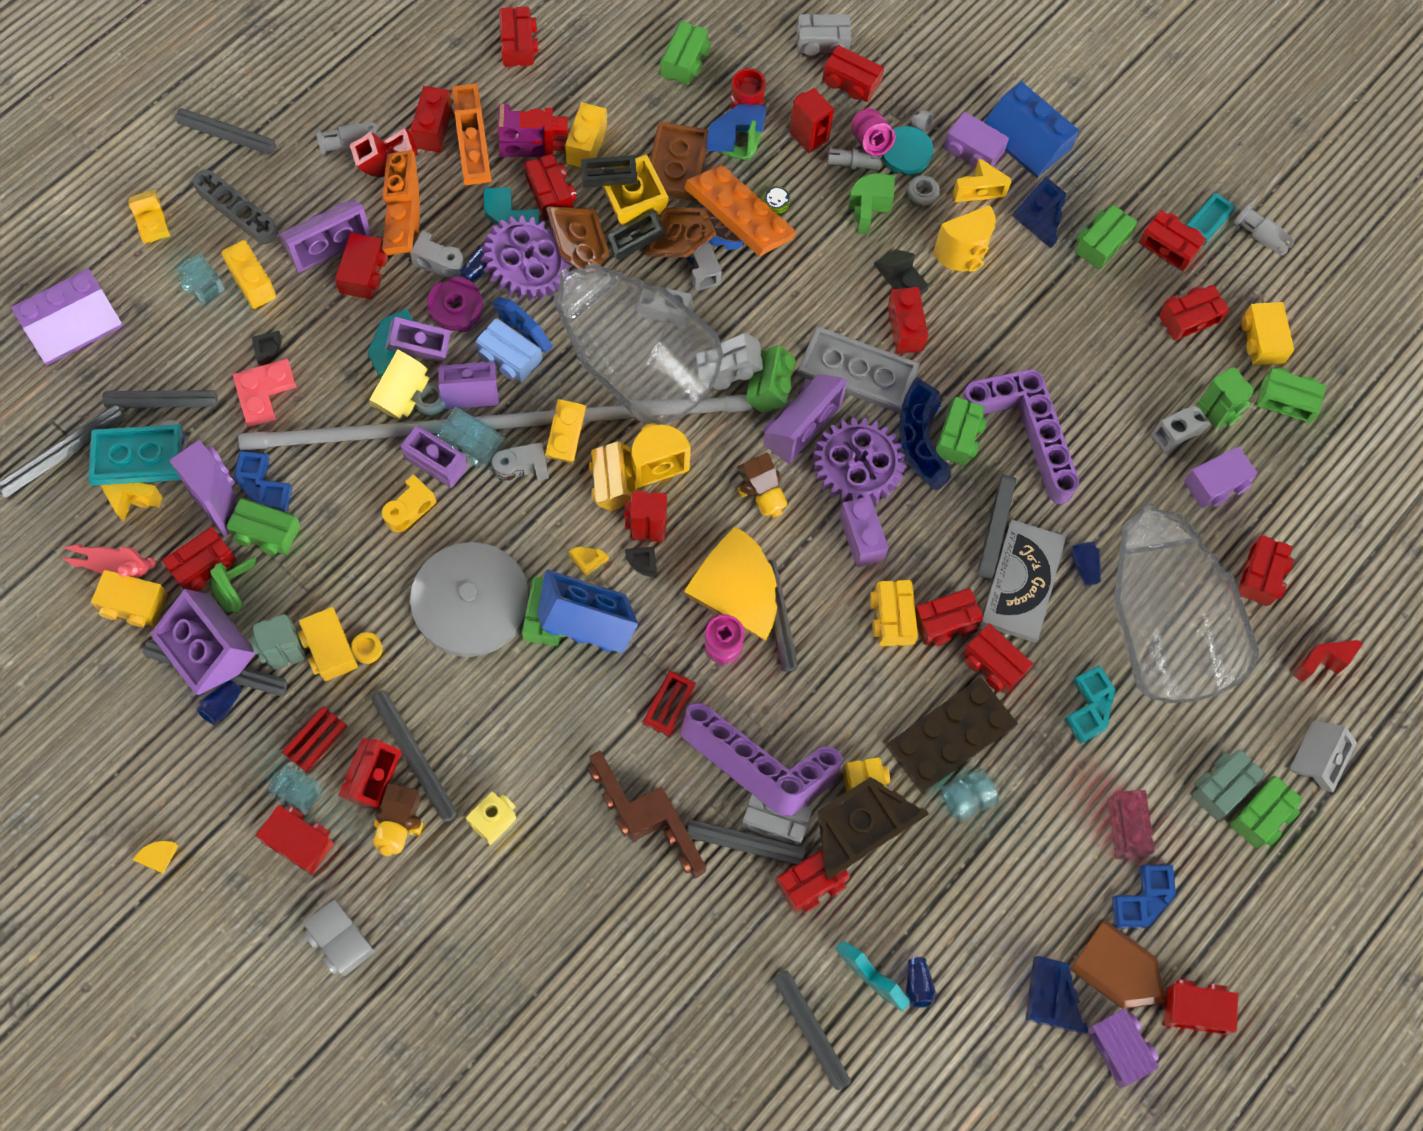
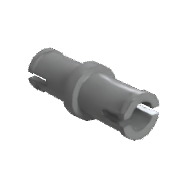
[827,147,882,171]

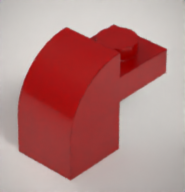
[350,128,418,177]

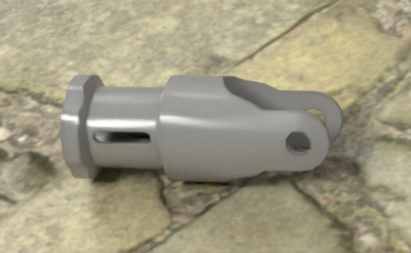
[316,122,379,155]
[1234,203,1294,255]

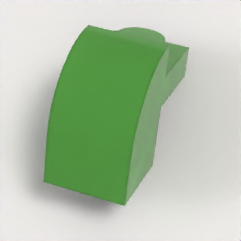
[848,174,895,234]

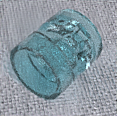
[941,768,999,822]

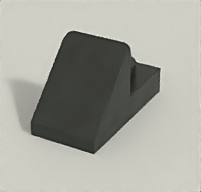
[874,249,929,295]

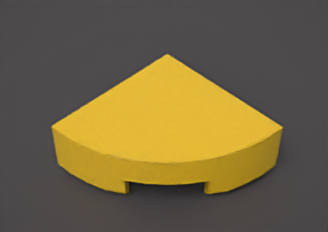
[568,547,609,577]
[133,841,178,874]

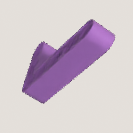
[962,370,1079,504]
[680,703,843,816]

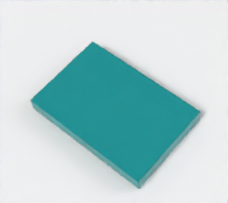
[88,424,183,486]

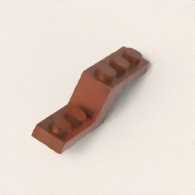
[587,750,707,879]

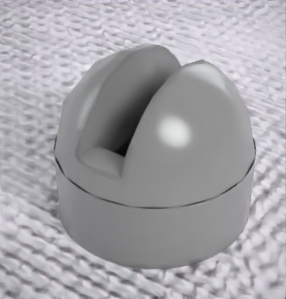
[911,110,933,133]

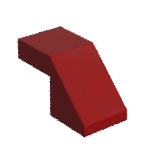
[1293,640,1363,682]

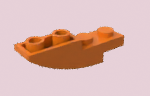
[382,150,420,255]

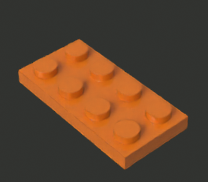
[684,164,796,257]

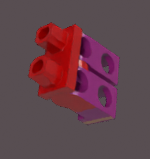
[498,104,568,157]

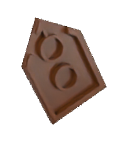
[546,207,609,278]
[645,208,716,258]
[1069,919,1166,1009]

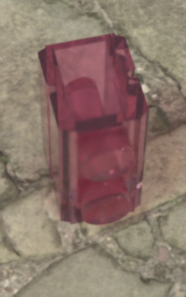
[1108,790,1155,860]

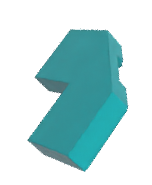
[484,187,540,225]
[367,309,413,379]
[1064,665,1116,744]
[835,941,910,1011]

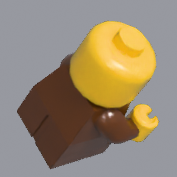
[737,452,787,518]
[373,783,423,856]

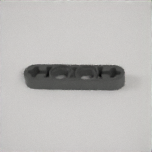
[193,170,278,244]
[977,474,1017,579]

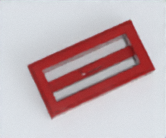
[643,670,696,737]
[282,706,348,773]

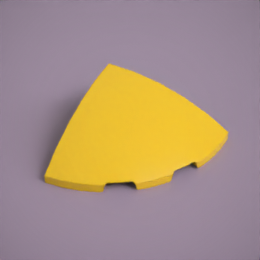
[684,527,777,641]

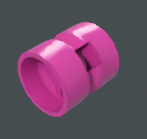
[851,109,895,156]
[704,615,744,664]

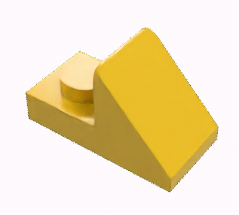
[952,159,1011,203]
[128,189,171,244]
[100,483,163,522]

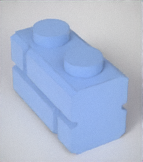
[476,318,542,382]

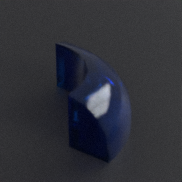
[899,377,951,491]

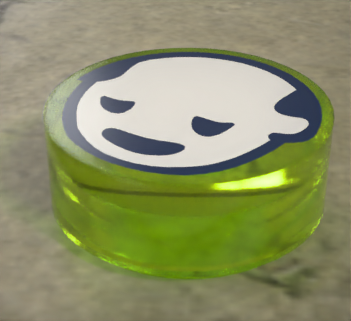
[763,186,790,214]

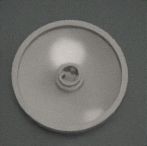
[410,542,529,657]

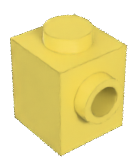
[466,791,516,845]

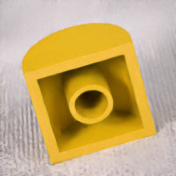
[602,154,668,225]
[933,205,996,272]
[632,423,691,489]

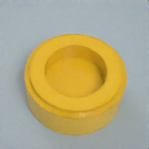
[351,632,383,664]

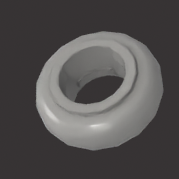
[907,175,940,206]
[413,382,445,415]

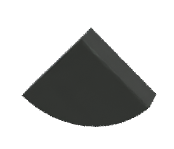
[252,331,282,365]
[625,546,657,577]

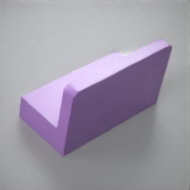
[438,361,499,410]

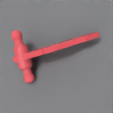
[62,544,156,578]

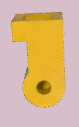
[382,474,437,532]

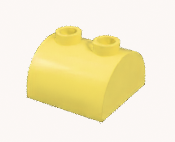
[369,350,430,420]

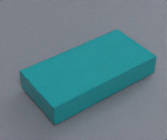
[1186,192,1237,246]

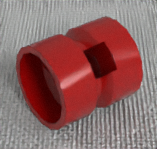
[730,68,766,109]

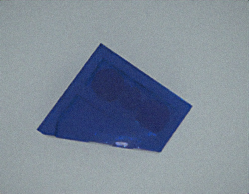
[1012,176,1066,248]
[1025,956,1088,1034]

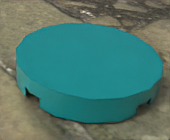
[881,126,933,175]

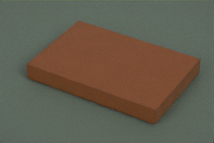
[650,121,709,201]

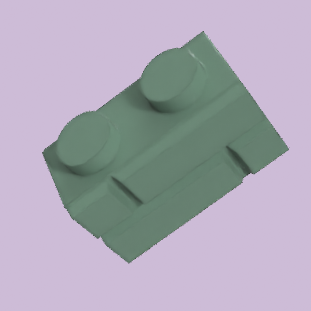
[250,614,306,670]
[1191,749,1266,821]

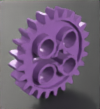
[481,215,571,302]
[813,418,906,504]

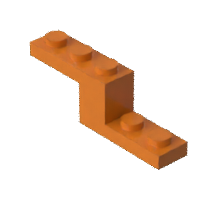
[452,83,492,185]

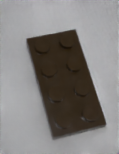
[886,677,1018,794]

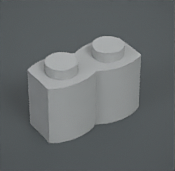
[303,899,376,976]

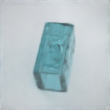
[437,406,506,468]

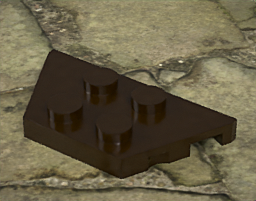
[818,777,929,880]

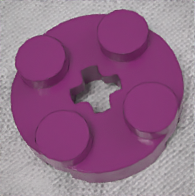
[427,277,484,332]

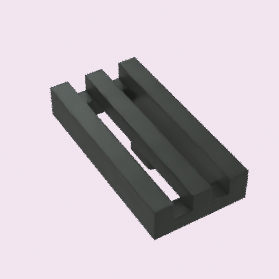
[580,155,637,188]
[608,209,666,260]

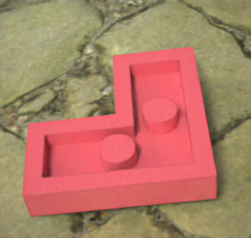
[232,358,297,428]

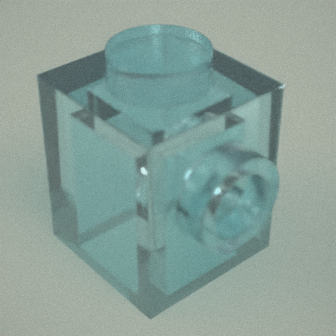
[177,253,225,305]
[268,764,322,815]

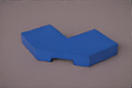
[706,104,766,152]
[493,297,553,353]
[233,451,292,513]
[1112,865,1176,929]

